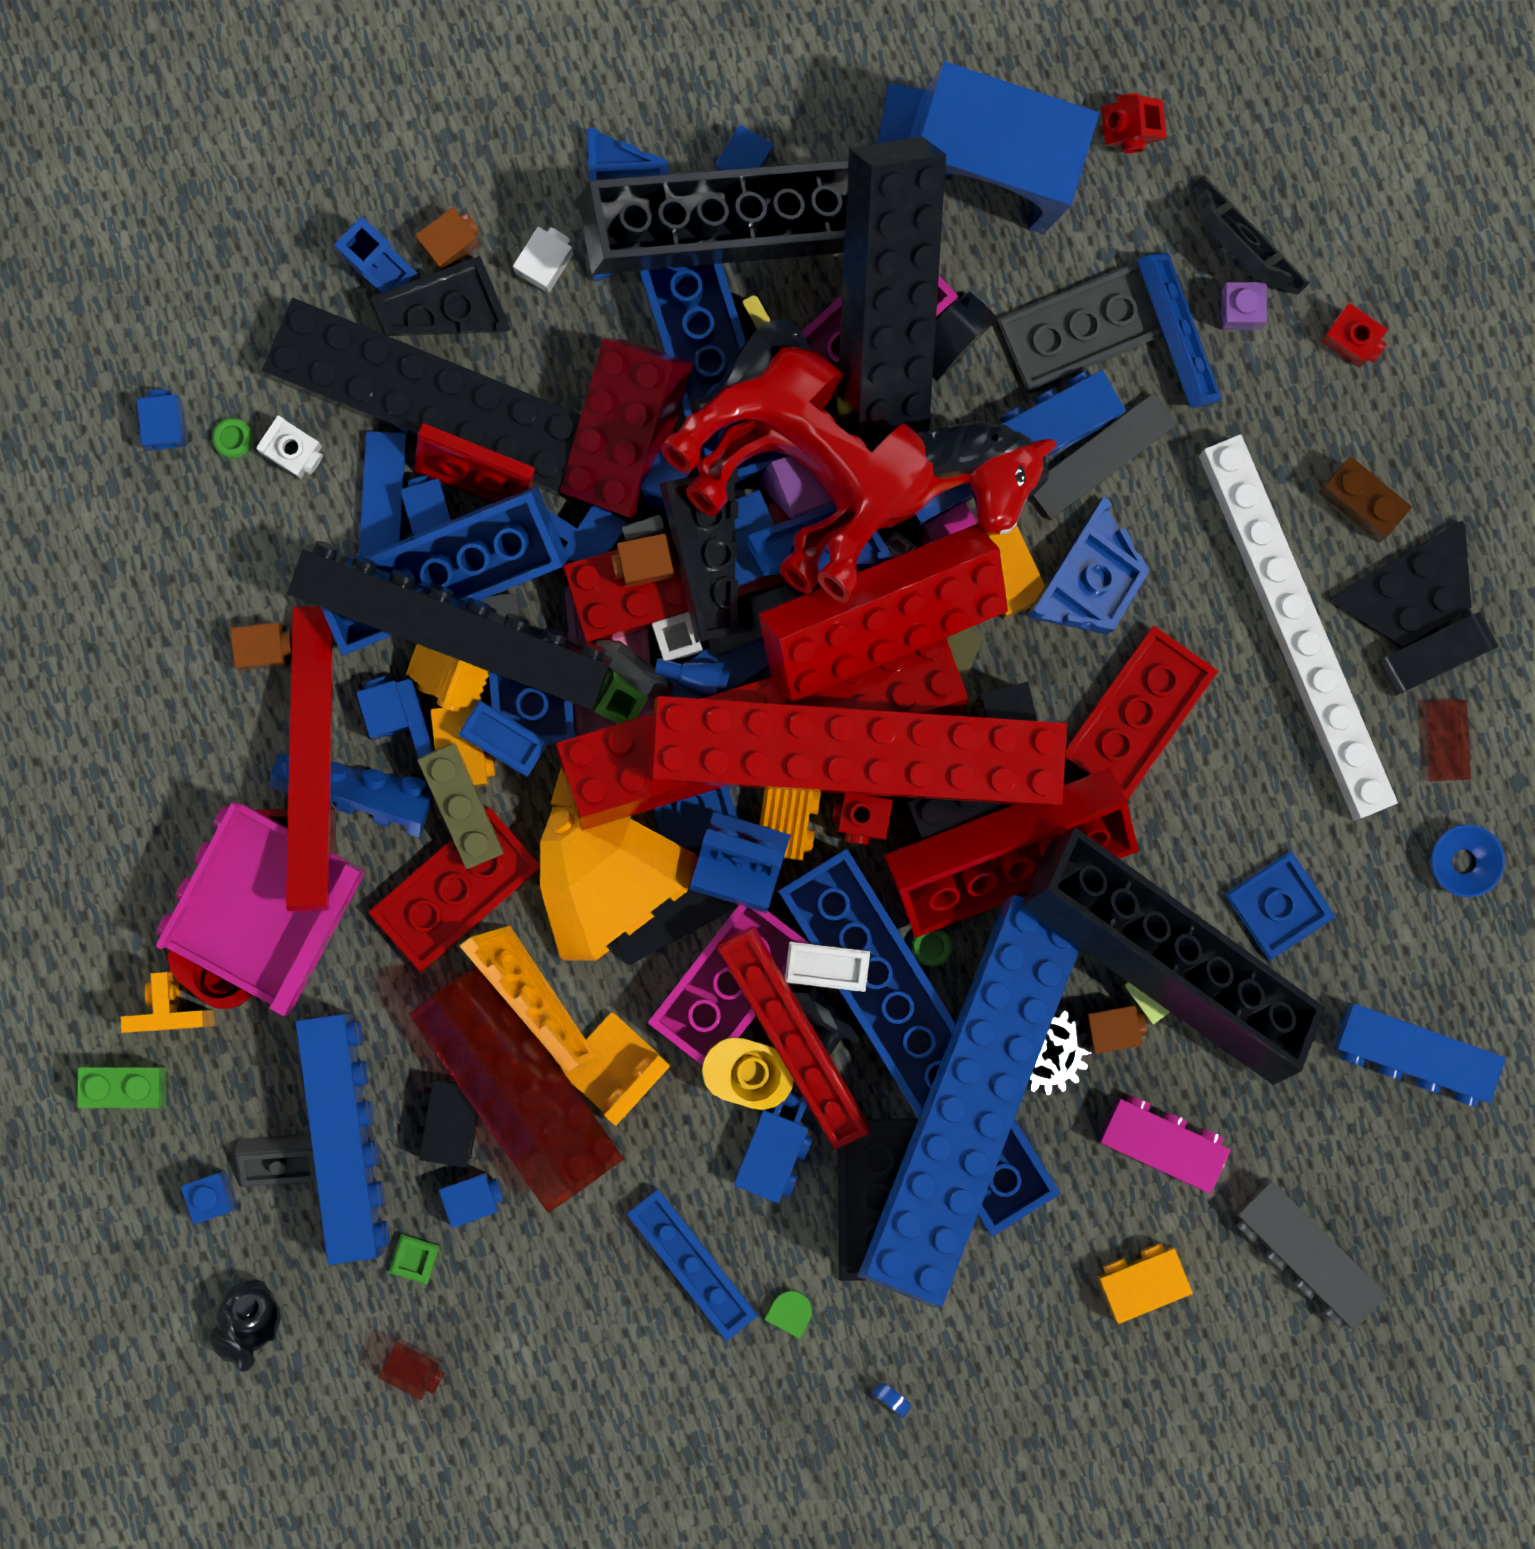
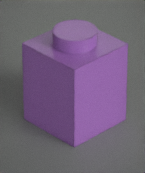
[1221,282,1267,330]

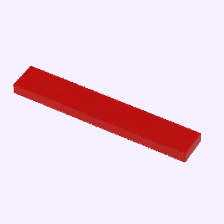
[717,925,871,1150]

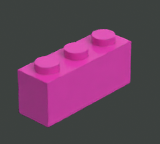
[1097,1094,1231,1194]

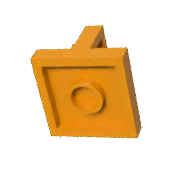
[120,972,214,1033]

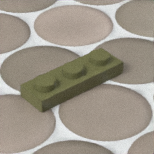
[417,742,504,869]

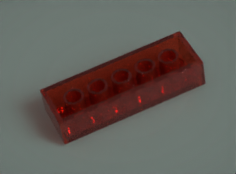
[409,967,624,1213]

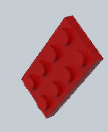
[1065,625,1219,801]
[368,807,540,973]

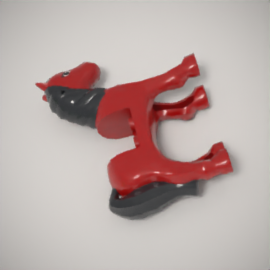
[660,319,1057,603]

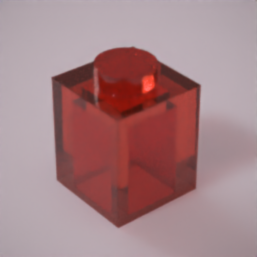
[378,1338,445,1400]

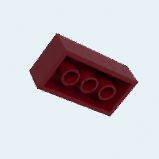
[560,338,693,517]

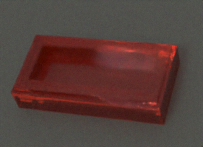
[1425,700,1471,782]

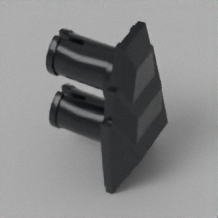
[787,983,864,1056]

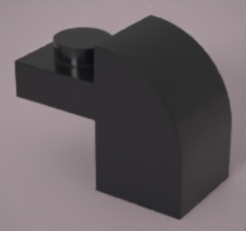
[932,291,998,382]

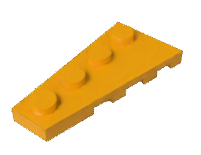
[460,925,598,1073]

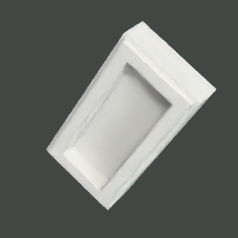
[785,942,870,992]

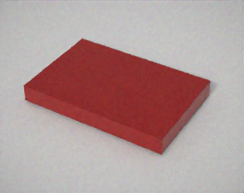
[414,423,535,503]

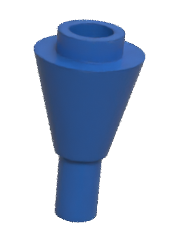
[654,659,730,697]

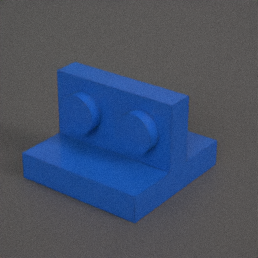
[689,811,791,913]

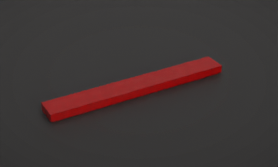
[286,606,334,911]

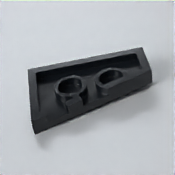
[608,864,739,965]

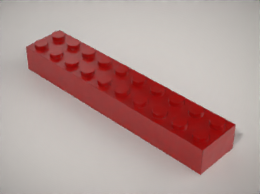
[556,638,968,831]
[649,696,1067,807]

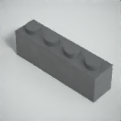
[1234,1179,1388,1330]

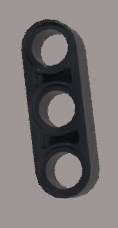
[1378,611,1499,696]

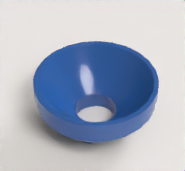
[1431,824,1505,898]

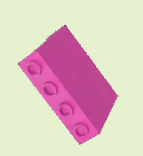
[156,802,366,1016]

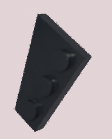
[369,256,511,336]

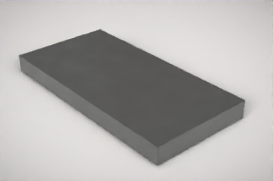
[996,261,1164,393]

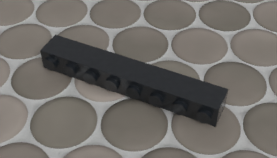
[287,541,613,710]

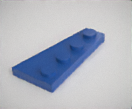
[269,754,434,838]

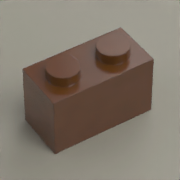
[1318,456,1412,543]

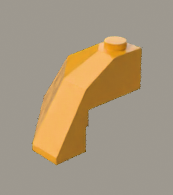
[540,807,698,961]

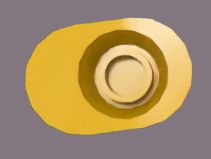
[702,1037,794,1110]

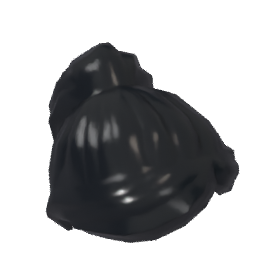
[210,1279,281,1372]

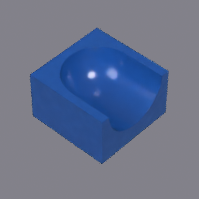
[909,61,1100,235]

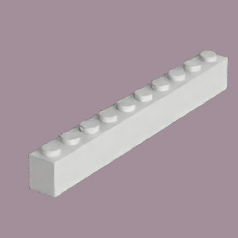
[1199,434,1398,820]

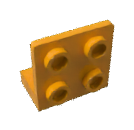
[560,1013,671,1126]

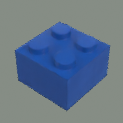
[489,671,576,745]

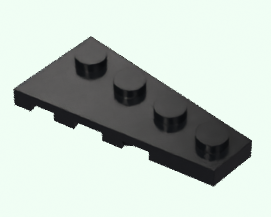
[659,467,738,643]

